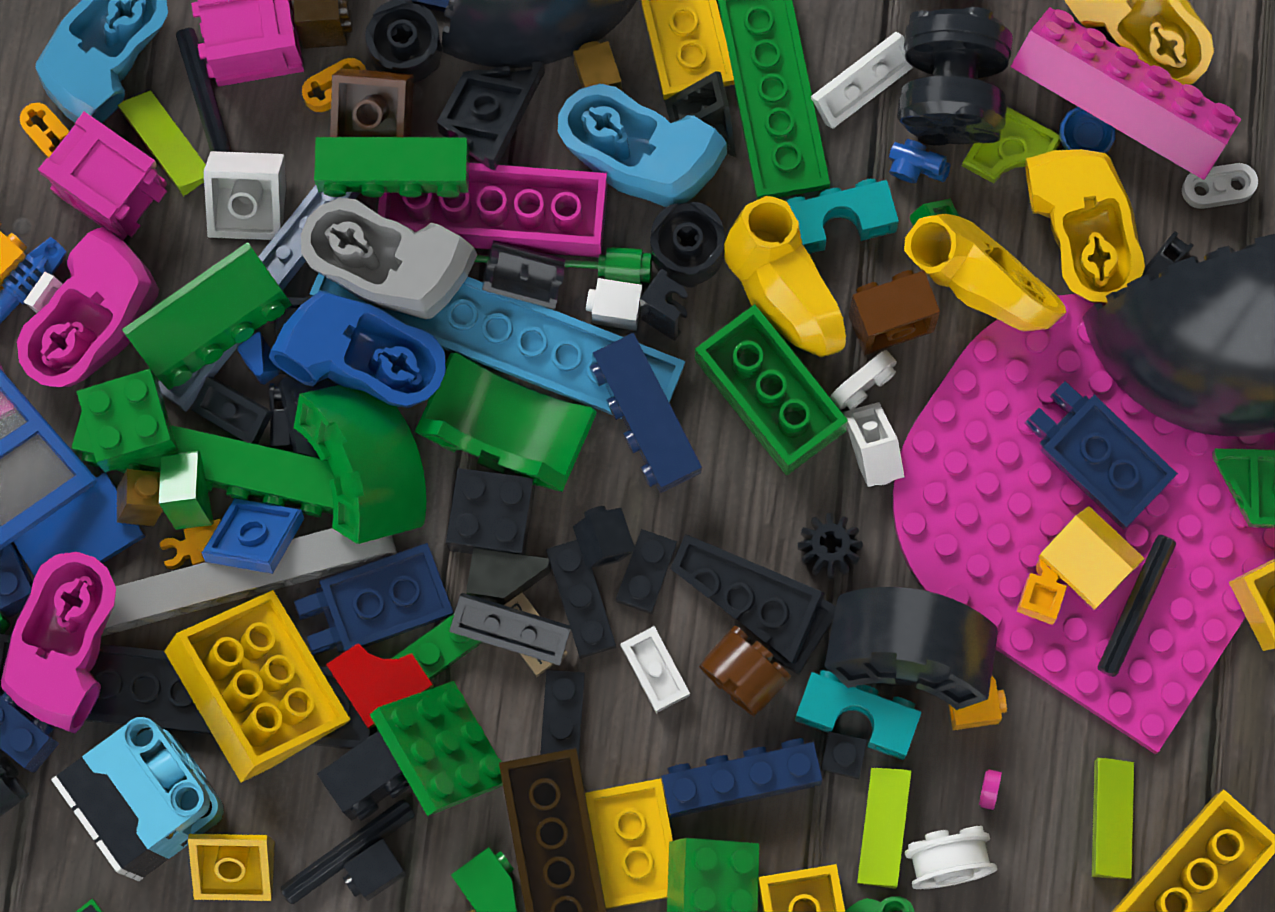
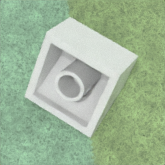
[204,151,286,240]

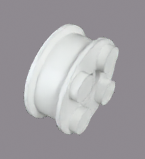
[905,826,997,889]

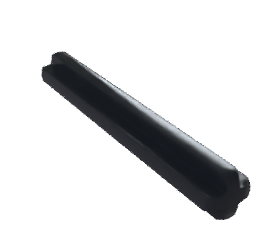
[176,27,231,152]
[1098,535,1176,677]
[280,799,415,904]

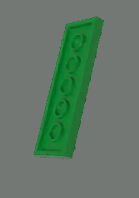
[717,0,830,200]

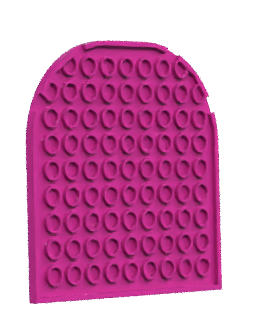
[892,294,1275,755]

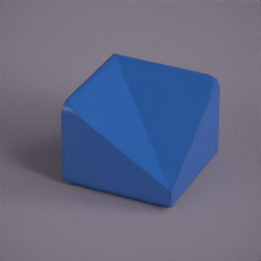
[237,332,279,385]

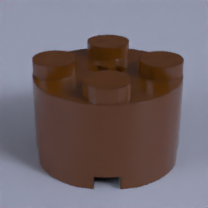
[699,625,792,717]

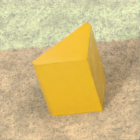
[1038,506,1145,610]
[188,834,275,901]

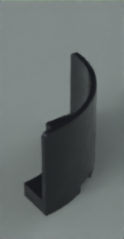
[825,587,998,710]

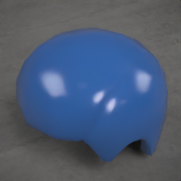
[1059,106,1116,154]

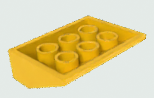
[164,590,350,783]

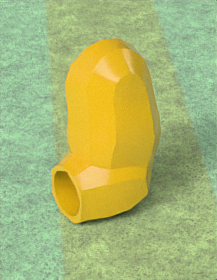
[1065,0,1214,85]
[1025,149,1145,303]
[724,196,846,357]
[904,214,1066,331]

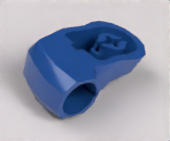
[269,291,446,408]

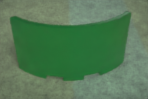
[415,353,597,492]
[294,385,426,544]

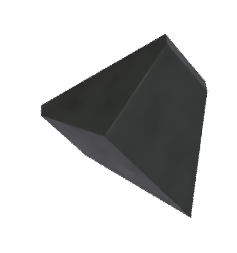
[665,71,736,157]

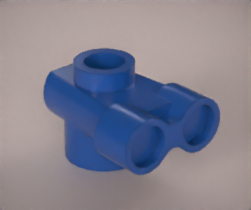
[889,139,951,184]

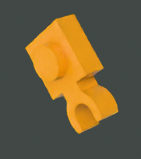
[159,519,221,569]
[1016,558,1067,625]

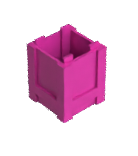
[191,0,304,87]
[38,112,167,241]

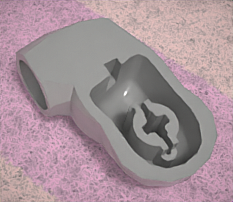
[301,197,477,319]

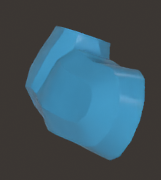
[36,0,168,123]
[558,84,727,207]

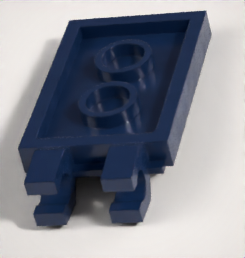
[1025,381,1178,530]
[294,543,453,656]

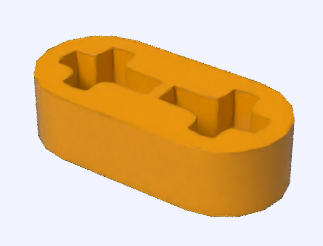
[302,58,366,112]
[20,103,70,158]

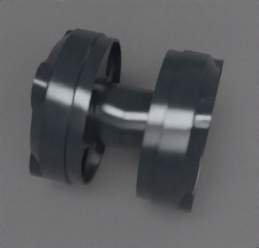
[897,7,1013,146]

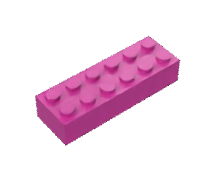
[1010,7,1241,180]
[378,163,608,258]

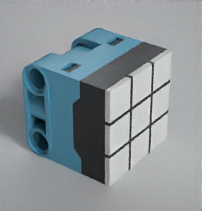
[51,717,224,881]

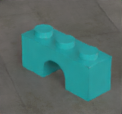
[786,179,899,254]
[795,670,921,760]

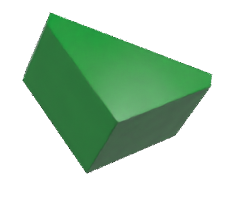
[158,450,214,530]

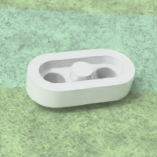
[1182,163,1258,209]
[830,350,897,410]

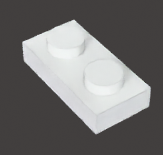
[620,626,690,713]

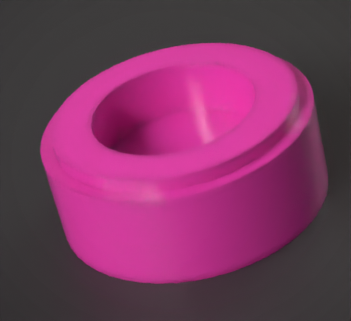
[979,769,1002,810]

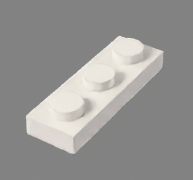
[811,32,913,129]

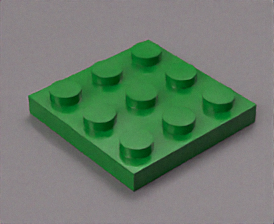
[370,681,503,816]

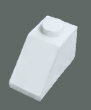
[843,402,905,487]

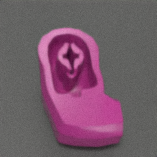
[17,227,159,387]
[1,552,116,734]

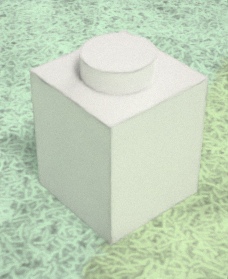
[586,278,643,331]

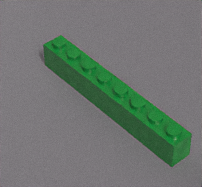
[71,412,334,517]

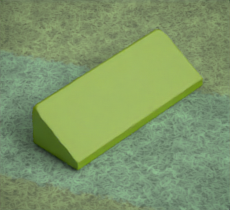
[118,91,206,197]
[1092,758,1134,879]
[857,768,911,889]

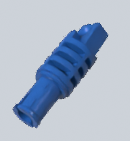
[0,237,68,324]

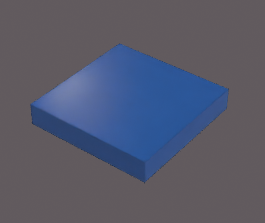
[202,498,304,574]

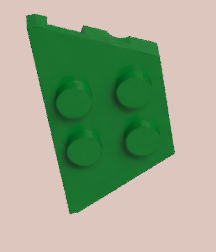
[1212,448,1275,528]

